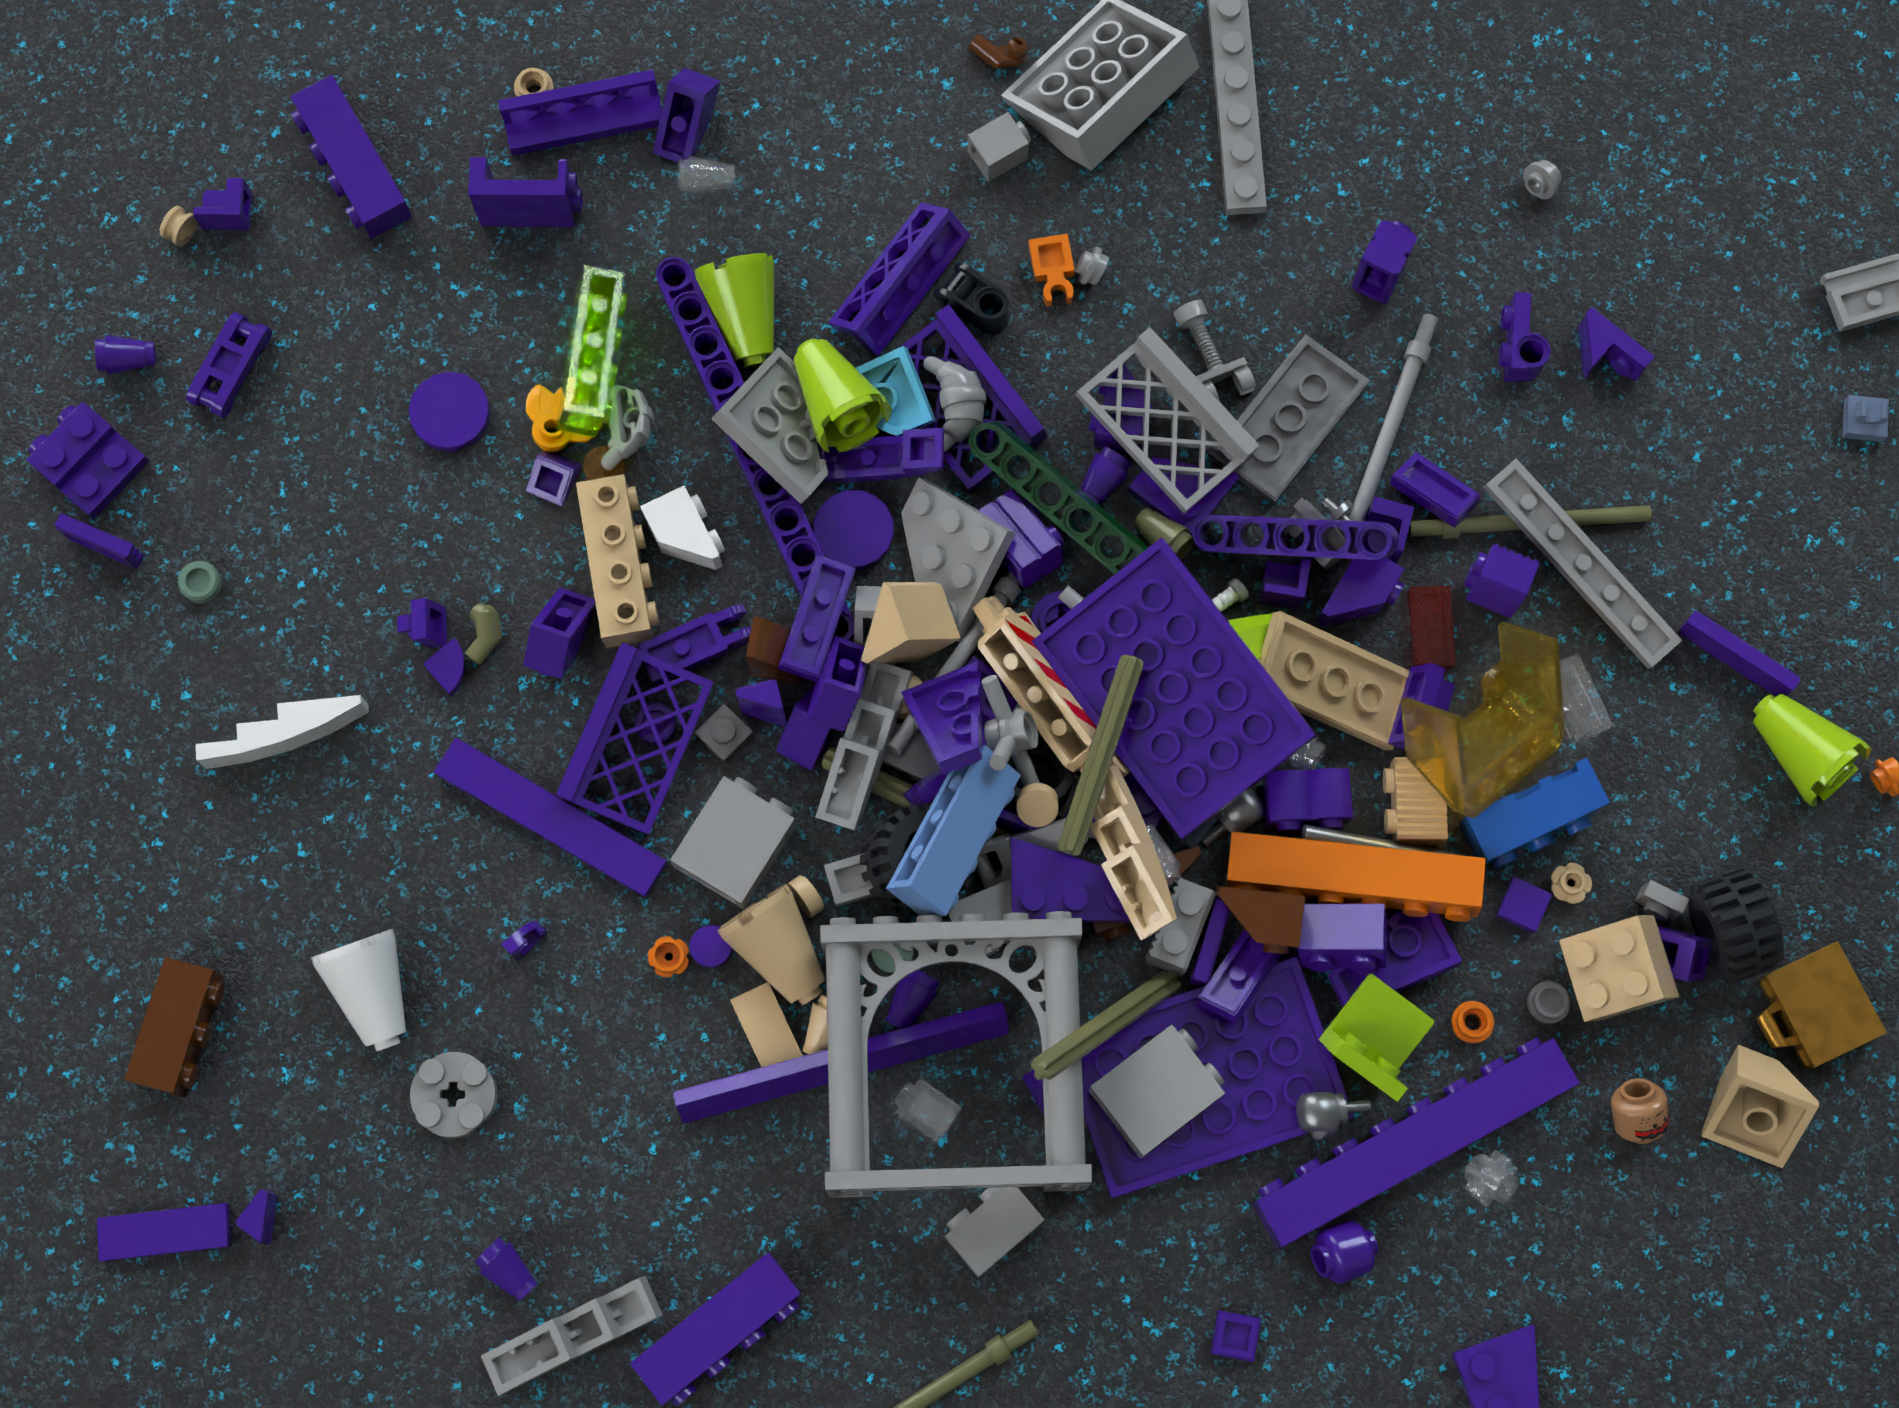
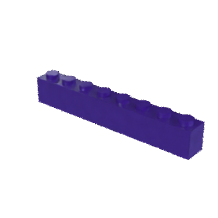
[1252,1037,1579,1249]

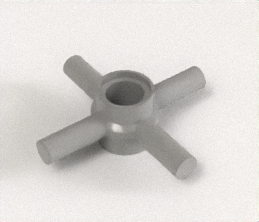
[981,675,1040,787]

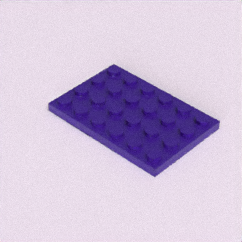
[1032,537,1317,839]
[1082,956,1354,1199]

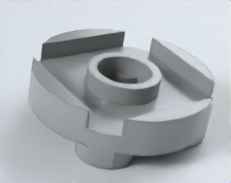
[410,1052,497,1138]

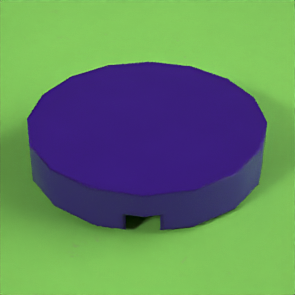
[408,372,491,452]
[813,490,894,570]

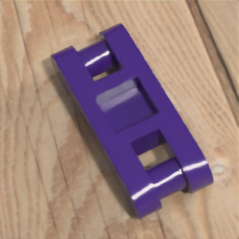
[186,312,272,418]

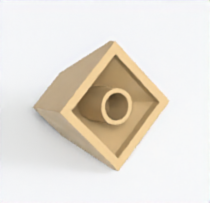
[1702,1045,1819,1168]

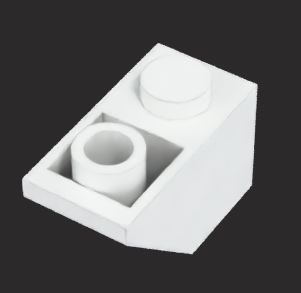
[640,486,725,570]

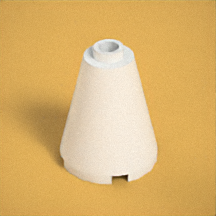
[311,929,406,1051]

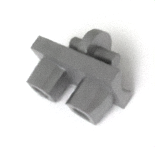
[1288,497,1354,570]

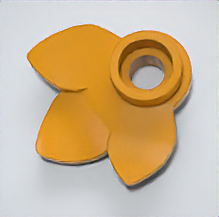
[526,384,603,452]

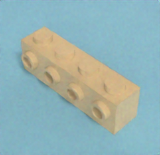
[576,474,659,648]

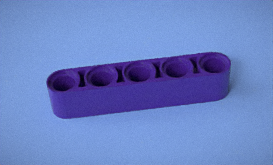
[1193,515,1399,560]

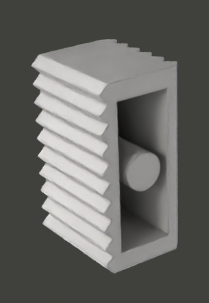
[1145,878,1216,976]

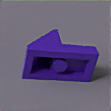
[1578,307,1655,382]

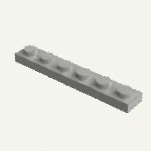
[1207,0,1267,215]
[1483,458,1682,669]

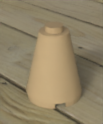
[717,884,825,1005]

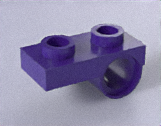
[1498,292,1551,382]

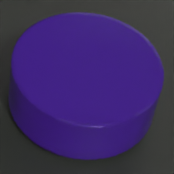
[634,702,677,746]
[690,925,733,969]

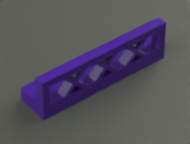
[498,69,662,156]
[828,202,971,356]

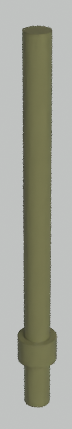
[1408,505,1652,539]
[893,1320,1039,1408]

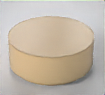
[1016,783,1059,827]
[787,875,824,918]

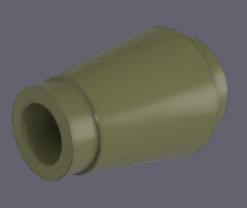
[1133,507,1195,560]

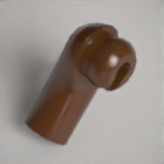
[968,33,1028,69]

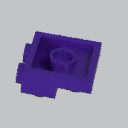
[26,401,149,519]

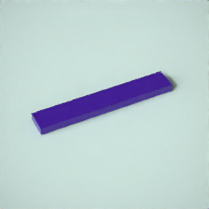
[433,737,668,898]

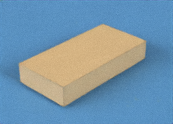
[730,982,803,1067]

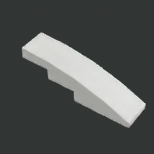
[196,695,369,769]

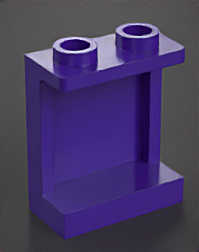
[468,157,583,227]

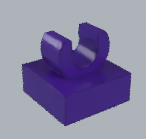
[397,598,447,649]

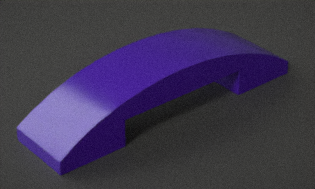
[817,428,944,482]

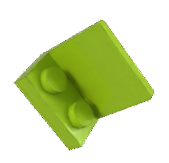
[1319,974,1434,1102]

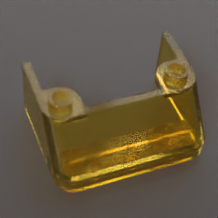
[1400,622,1564,818]

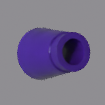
[95,335,156,375]
[1080,447,1131,505]
[885,970,940,1029]
[474,1237,538,1301]

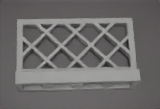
[1075,327,1260,514]

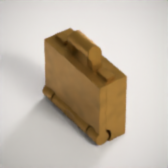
[1756,941,1887,1070]

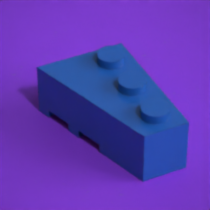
[1459,757,1610,869]

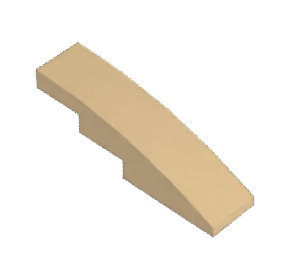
[1090,766,1177,940]

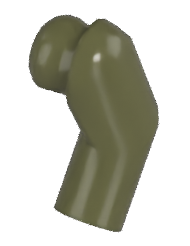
[464,603,503,666]

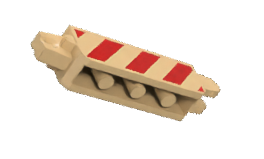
[972,596,1130,777]

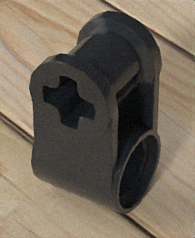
[933,262,1009,335]

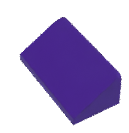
[735,679,787,727]

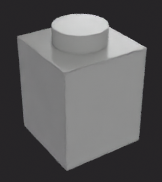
[967,112,1031,182]

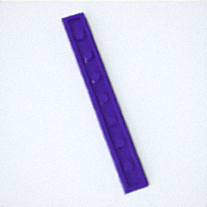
[673,1002,1010,1124]

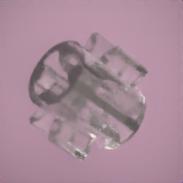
[1465,1150,1519,1207]

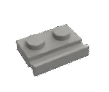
[1819,253,1899,332]

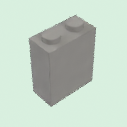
[670,776,797,910]
[1088,1025,1225,1159]

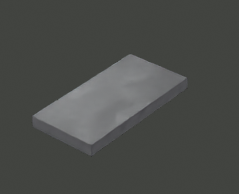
[1209,334,1370,505]

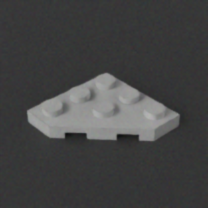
[711,347,828,504]
[901,477,1016,642]

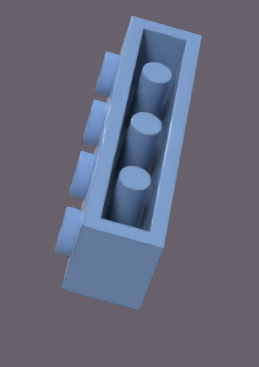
[886,745,1021,916]

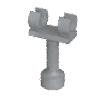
[1173,299,1256,401]

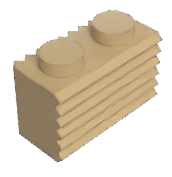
[1383,757,1448,846]

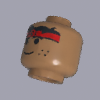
[1611,1078,1670,1144]

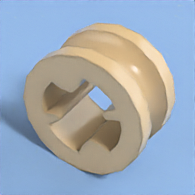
[160,206,198,247]

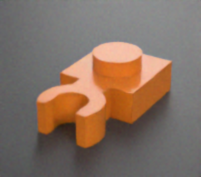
[1028,234,1075,307]

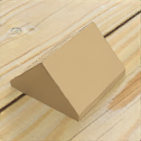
[861,582,961,664]

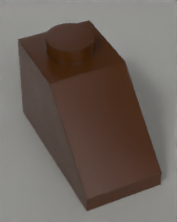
[746,616,801,684]
[1216,885,1305,954]

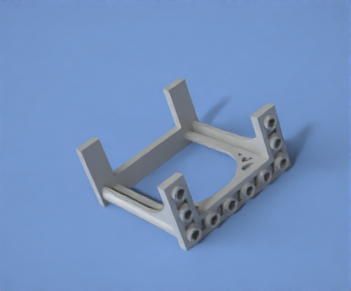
[820,911,1092,1198]

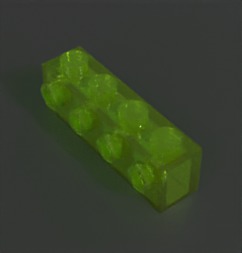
[556,265,627,437]

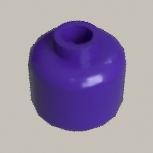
[1311,1221,1378,1284]

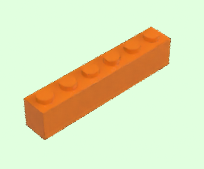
[1226,832,1485,922]

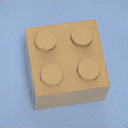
[1559,915,1679,1022]

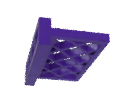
[899,304,1048,492]
[556,642,714,835]

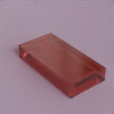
[1407,586,1456,668]

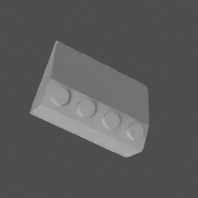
[1001,0,1200,171]

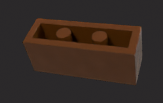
[124,957,225,1097]

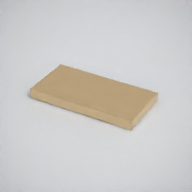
[1259,611,1409,751]

